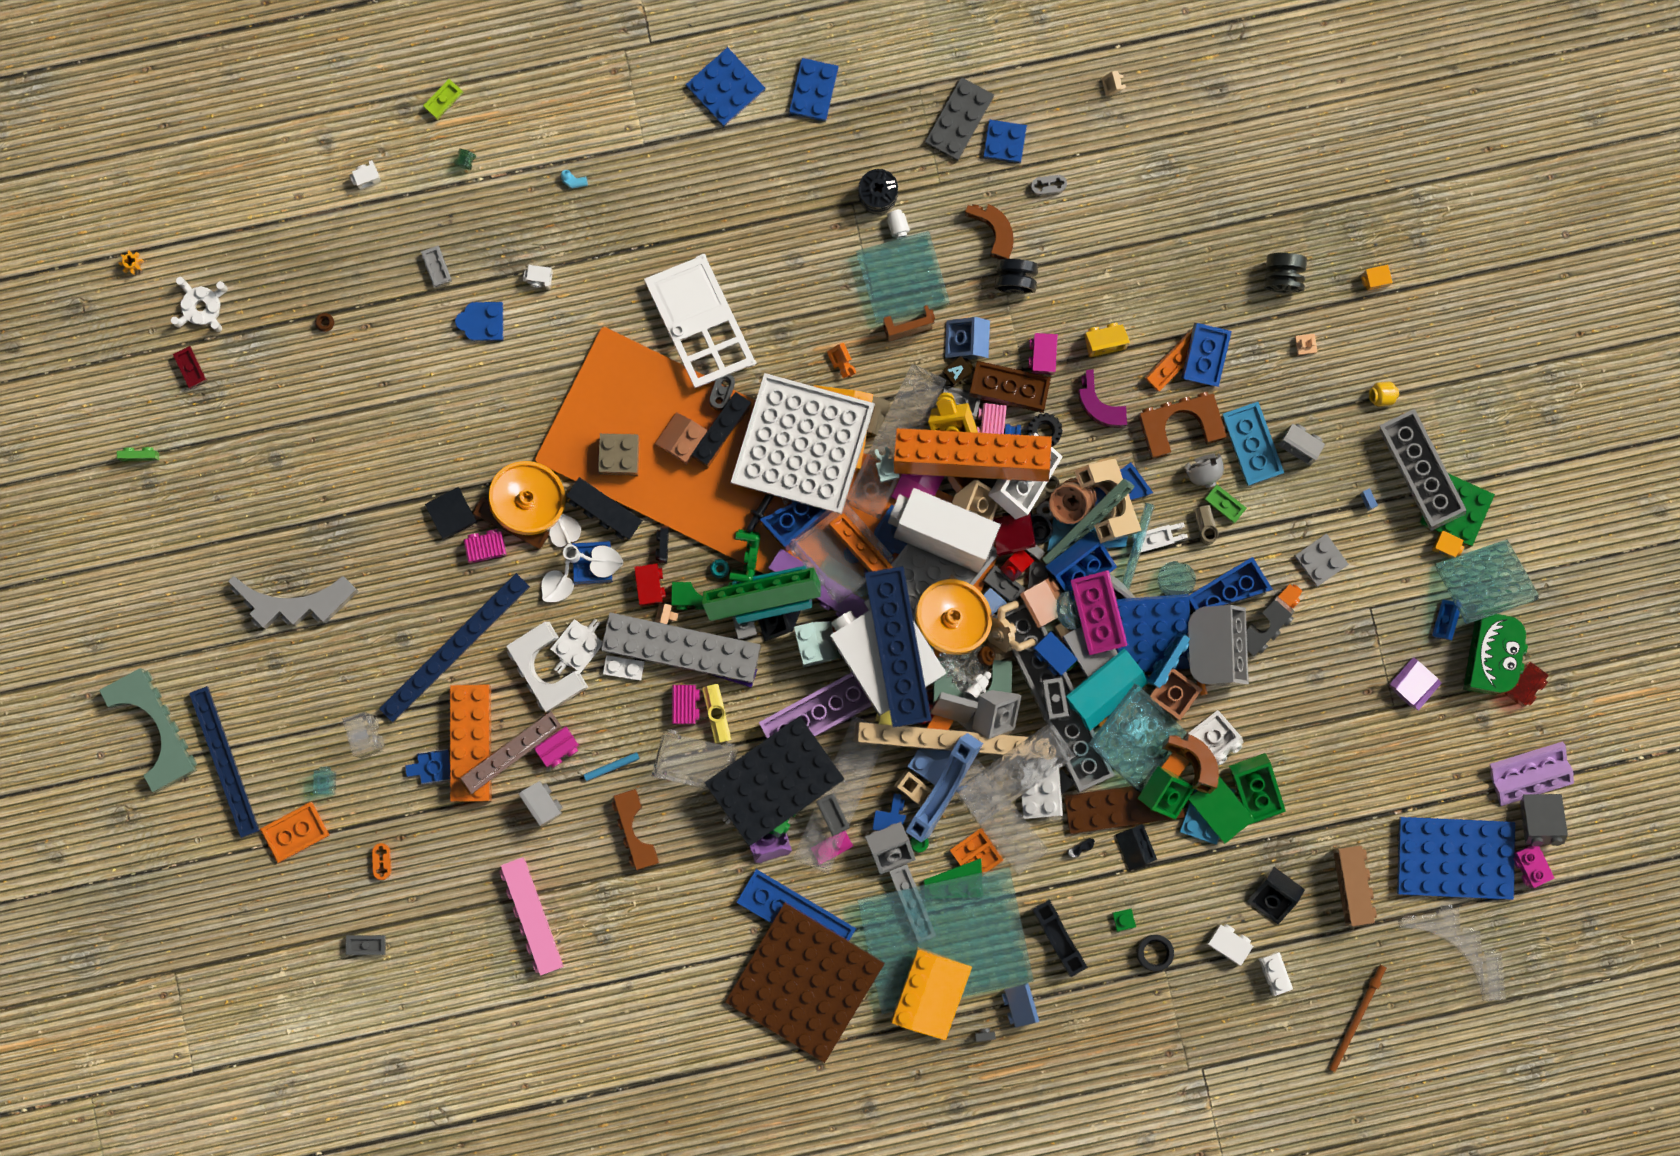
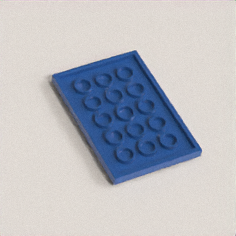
[1397,817,1515,899]

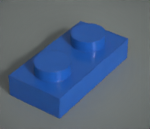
[1432,599,1462,641]

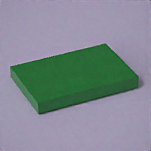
[1188,776,1255,844]

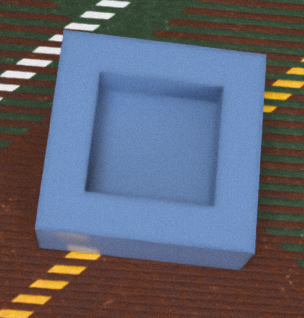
[1360,488,1378,511]

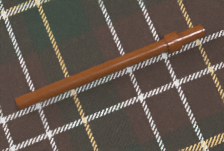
[1329,965,1387,1072]

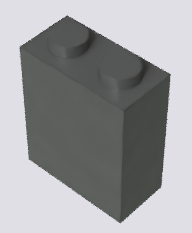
[1520,794,1568,846]

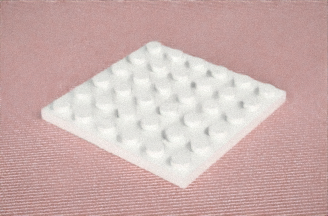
[731,373,875,515]

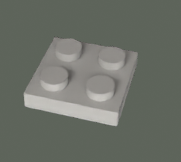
[1295,533,1349,587]

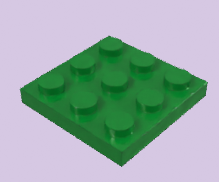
[1419,473,1495,547]

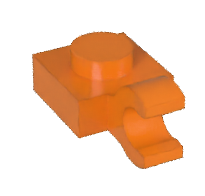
[827,343,856,378]

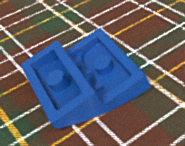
[572,541,613,585]

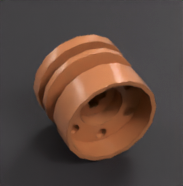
[1049,478,1097,524]

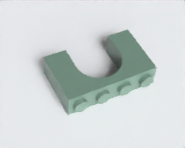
[933,657,1012,704]

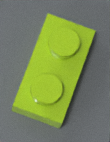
[423,79,463,120]

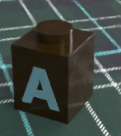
[942,356,973,387]

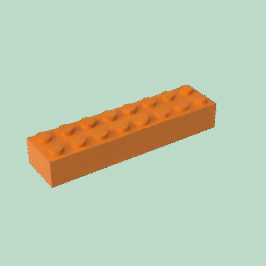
[894,428,1052,482]

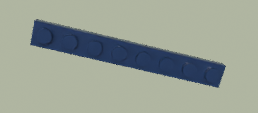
[189,686,260,838]

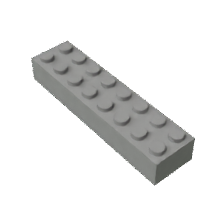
[601,613,761,683]

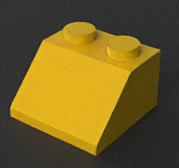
[1084,323,1130,358]

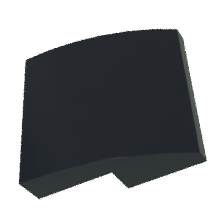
[425,486,477,540]

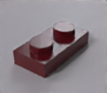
[173,346,207,389]

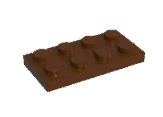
[969,361,1051,413]

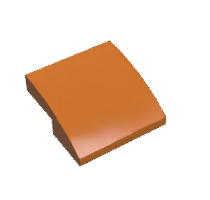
[950,828,1004,876]

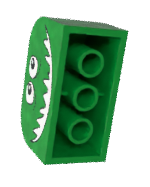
[1463,611,1528,695]

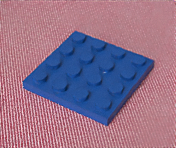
[1116,594,1190,672]

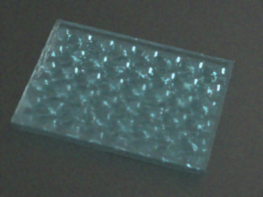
[857,867,1034,1014]

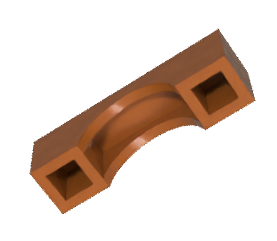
[612,789,659,870]

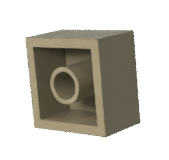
[598,433,640,476]

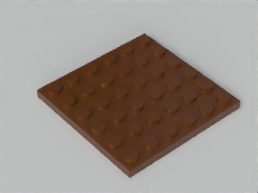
[725,902,885,1063]

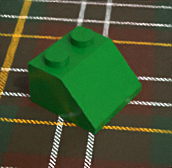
[1138,766,1194,820]

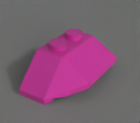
[891,474,945,500]

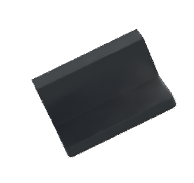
[1115,824,1157,870]

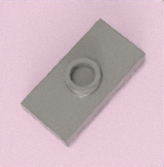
[421,245,452,288]

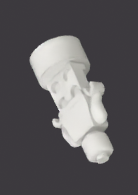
[963,672,991,701]

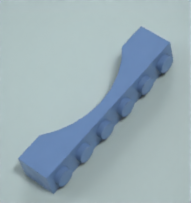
[906,733,983,842]

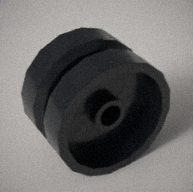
[994,259,1038,294]

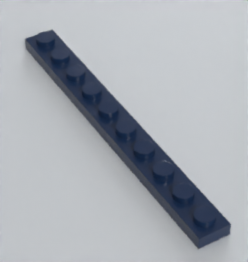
[379,573,530,723]

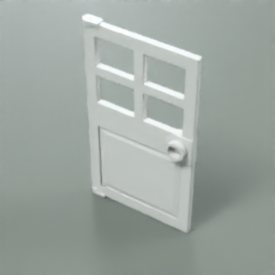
[644,254,757,388]

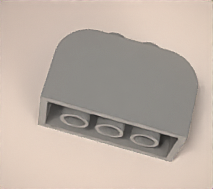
[1187,605,1249,686]

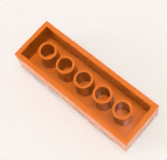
[450,685,492,802]

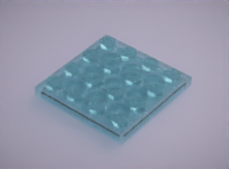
[856,231,950,324]
[1436,539,1539,624]
[1088,684,1187,792]

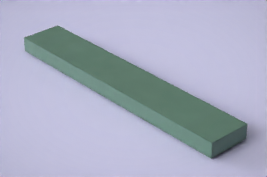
[1043,479,1135,564]

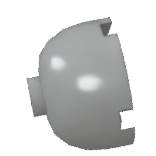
[1184,453,1224,488]

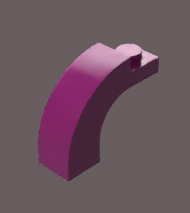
[1078,369,1127,428]

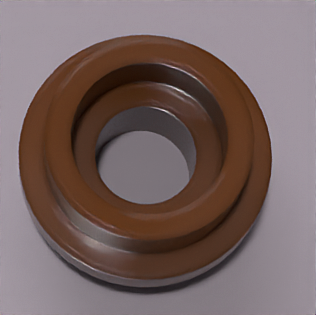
[315,313,335,332]
[977,646,995,666]

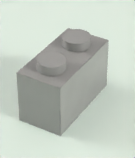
[1041,677,1069,720]

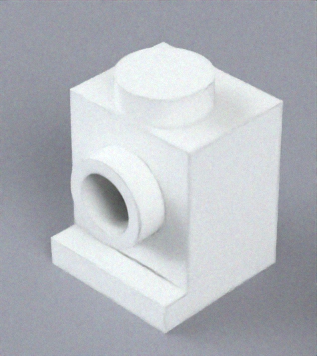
[350,160,381,190]
[523,265,553,290]

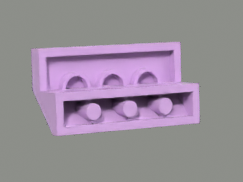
[1490,741,1574,806]

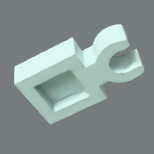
[875,446,900,483]

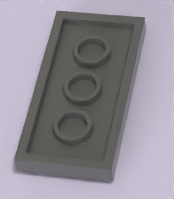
[925,77,994,161]

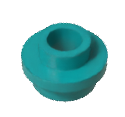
[710,559,729,578]

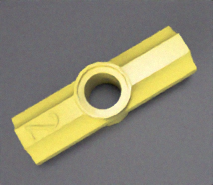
[702,684,731,744]

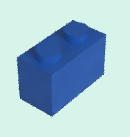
[1033,632,1078,676]

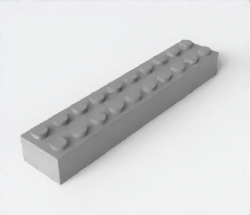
[1005,604,1115,792]

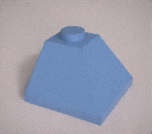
[907,748,952,785]

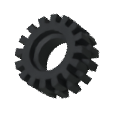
[1027,413,1063,447]

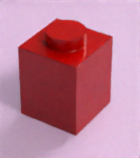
[1000,550,1034,582]

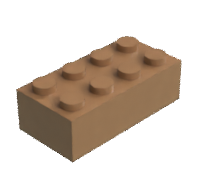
[1333,845,1377,926]

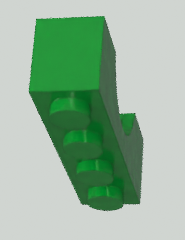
[672,582,732,610]

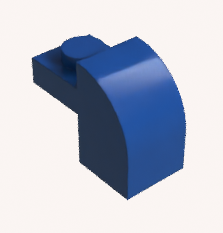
[872,794,906,831]

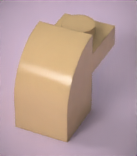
[894,770,932,807]

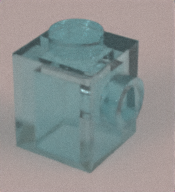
[313,767,336,795]

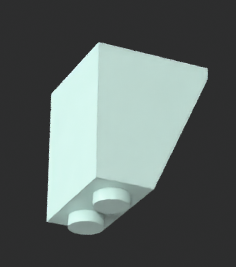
[794,621,841,668]

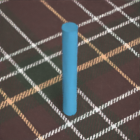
[583,752,640,781]

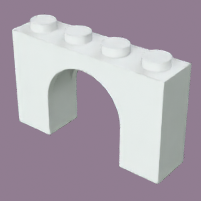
[506,622,588,712]

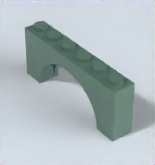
[99,668,197,793]

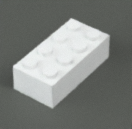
[988,433,1062,519]

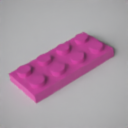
[1071,570,1128,655]

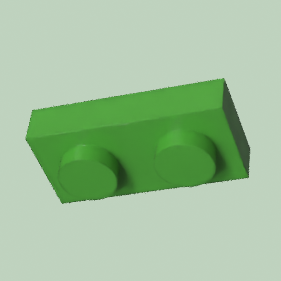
[117,447,159,461]
[1204,485,1247,523]

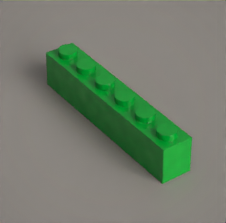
[702,567,821,621]

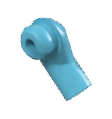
[561,170,588,188]

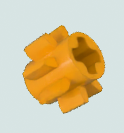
[119,250,144,275]

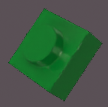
[1112,908,1136,932]

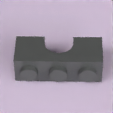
[1246,596,1295,656]

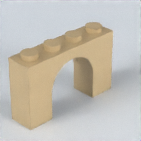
[1075,458,1142,543]

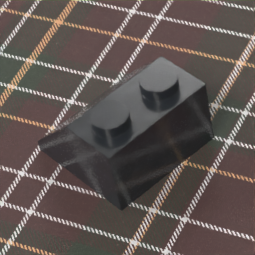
[1247,867,1305,924]

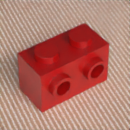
[634,564,666,606]

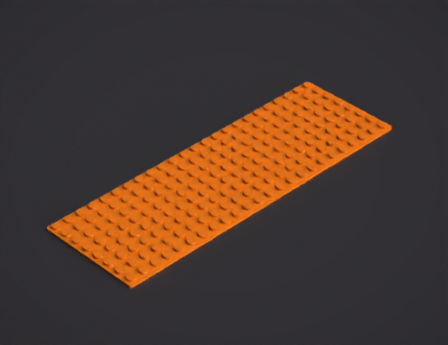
[535,327,998,658]

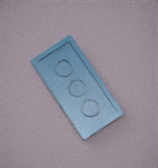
[1222,402,1284,486]

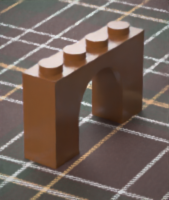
[1138,392,1227,460]

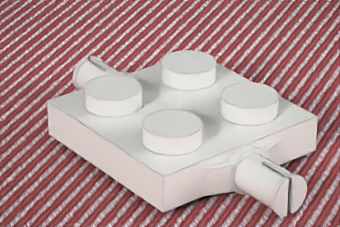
[551,618,603,674]

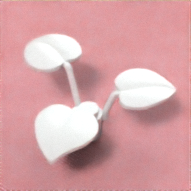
[541,514,623,602]

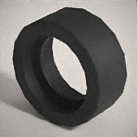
[1136,934,1174,971]

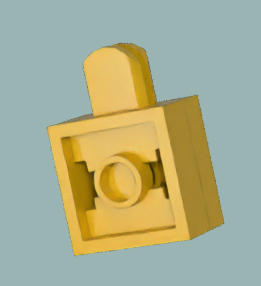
[928,392,978,433]

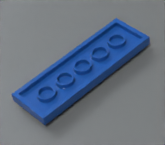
[736,869,856,940]

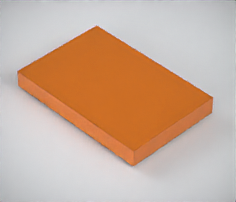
[260,801,330,863]

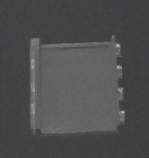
[790,502,894,603]

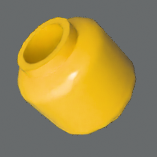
[1369,381,1399,407]

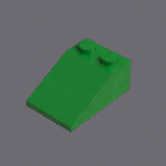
[1229,753,1286,824]

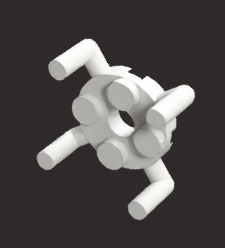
[171,277,228,332]

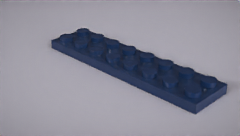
[865,566,932,728]

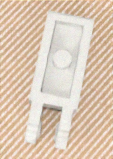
[1132,523,1188,554]

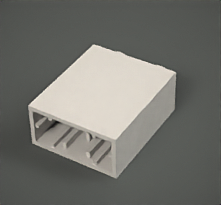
[888,488,1001,573]
[830,599,946,716]

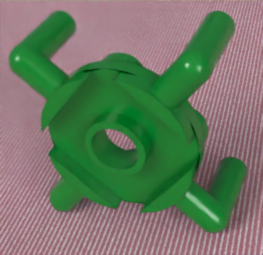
[729,529,761,582]

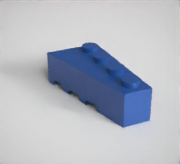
[760,501,832,552]
[1189,557,1273,613]

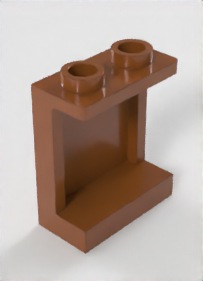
[883,305,935,343]

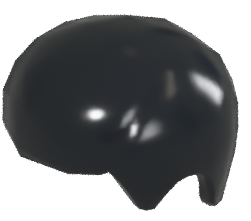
[1031,514,1053,544]

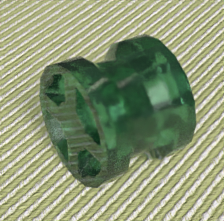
[453,148,477,170]

